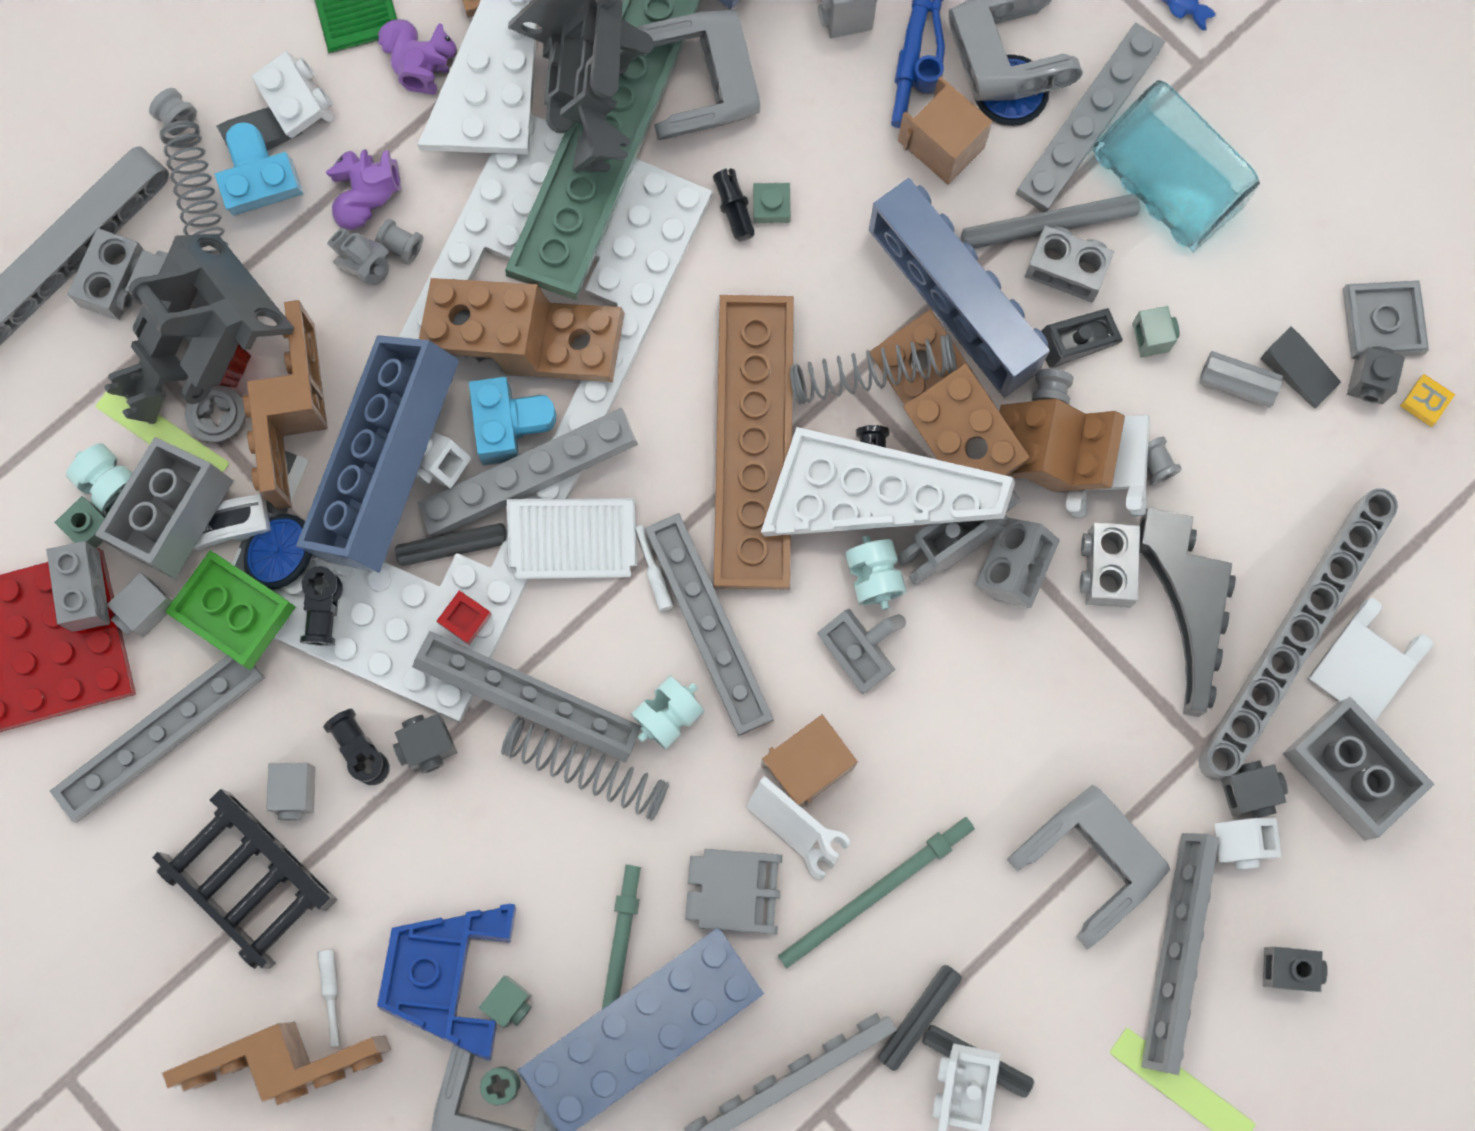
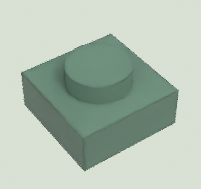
[753,183,791,223]

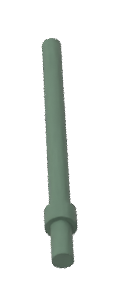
[778,817,975,969]
[602,865,641,1009]

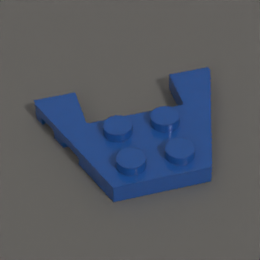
[377,904,516,1060]

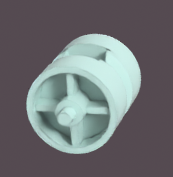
[66,444,132,516]
[845,535,907,610]
[631,676,705,750]

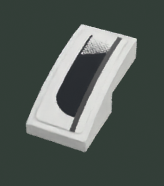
[194,494,271,550]

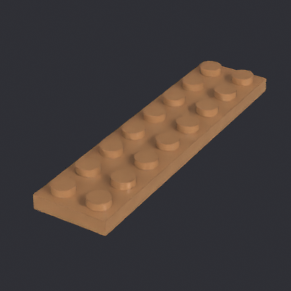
[714,295,794,590]

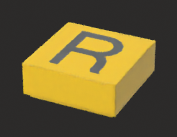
[1400,374,1455,427]

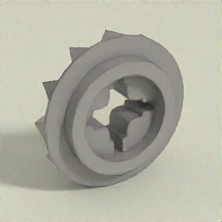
[185,385,245,443]

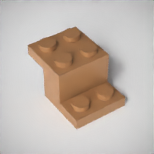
[999,398,1125,492]

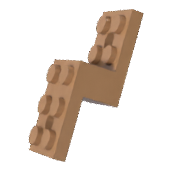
[419,278,625,382]
[243,300,328,510]
[870,309,1031,476]
[162,1022,391,1105]

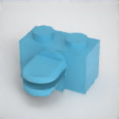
[214,122,303,216]
[469,376,557,465]

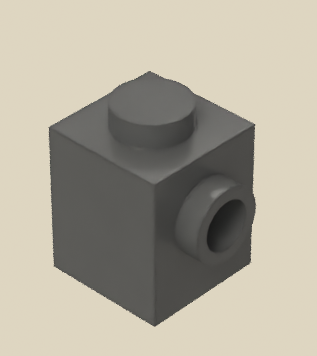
[1347,346,1405,404]
[393,713,458,774]
[1221,760,1288,818]
[1263,947,1328,992]

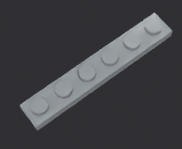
[1016,22,1166,212]
[417,408,638,537]
[645,513,774,737]
[412,631,641,763]
[50,655,265,823]
[1141,833,1219,1075]
[684,1013,897,1131]

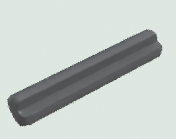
[395,523,507,566]
[878,965,962,1071]
[922,1025,1034,1098]

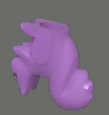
[378,19,457,95]
[326,150,401,230]

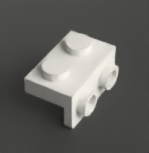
[251,51,335,138]
[932,1043,1001,1131]

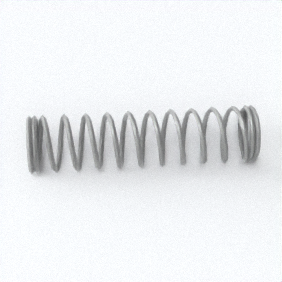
[159,121,228,253]
[790,334,957,404]
[501,716,669,821]

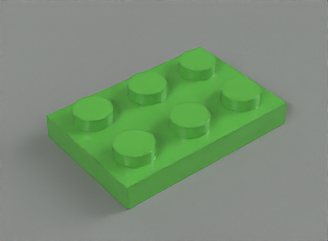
[165,550,296,671]

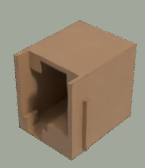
[898,76,993,185]
[761,714,858,808]

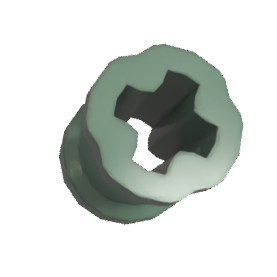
[480,1066,521,1105]

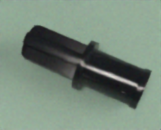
[713,168,755,242]

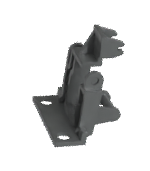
[508,0,654,173]
[104,234,294,424]

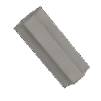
[1199,351,1283,408]

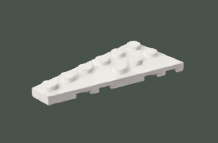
[417,0,538,154]
[761,427,1015,537]

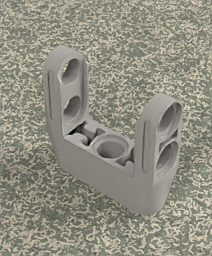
[948,0,1083,101]
[636,9,760,140]
[1007,785,1170,949]
[431,1045,556,1131]

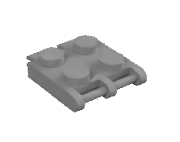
[685,849,783,934]

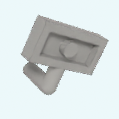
[817,609,906,694]

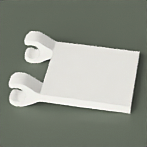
[1066,415,1150,518]
[1308,598,1433,722]
[746,776,850,880]

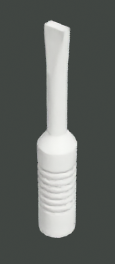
[636,525,674,612]
[318,950,340,1047]

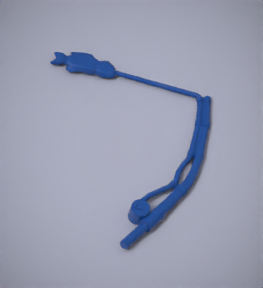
[891,0,1216,128]

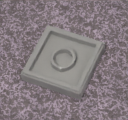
[1343,280,1429,359]

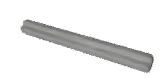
[961,194,1140,249]

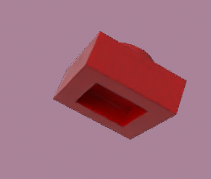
[436,590,492,645]

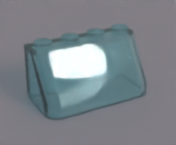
[1092,80,1260,252]

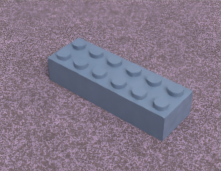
[869,178,1050,398]
[296,335,459,573]
[517,927,764,1131]

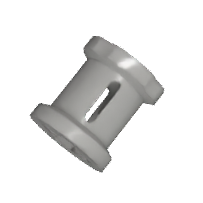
[375,219,423,265]
[1147,436,1182,486]

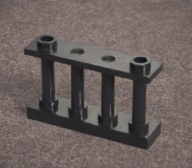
[152,789,338,969]

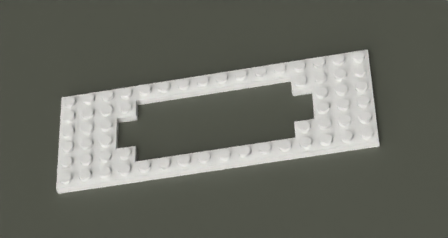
[272,115,713,723]

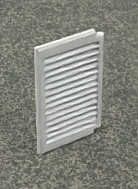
[506,498,637,579]

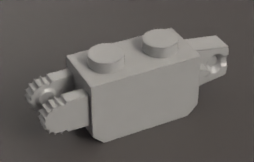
[897,489,1021,584]

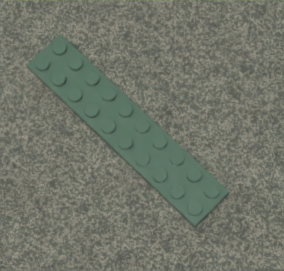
[505,0,702,300]

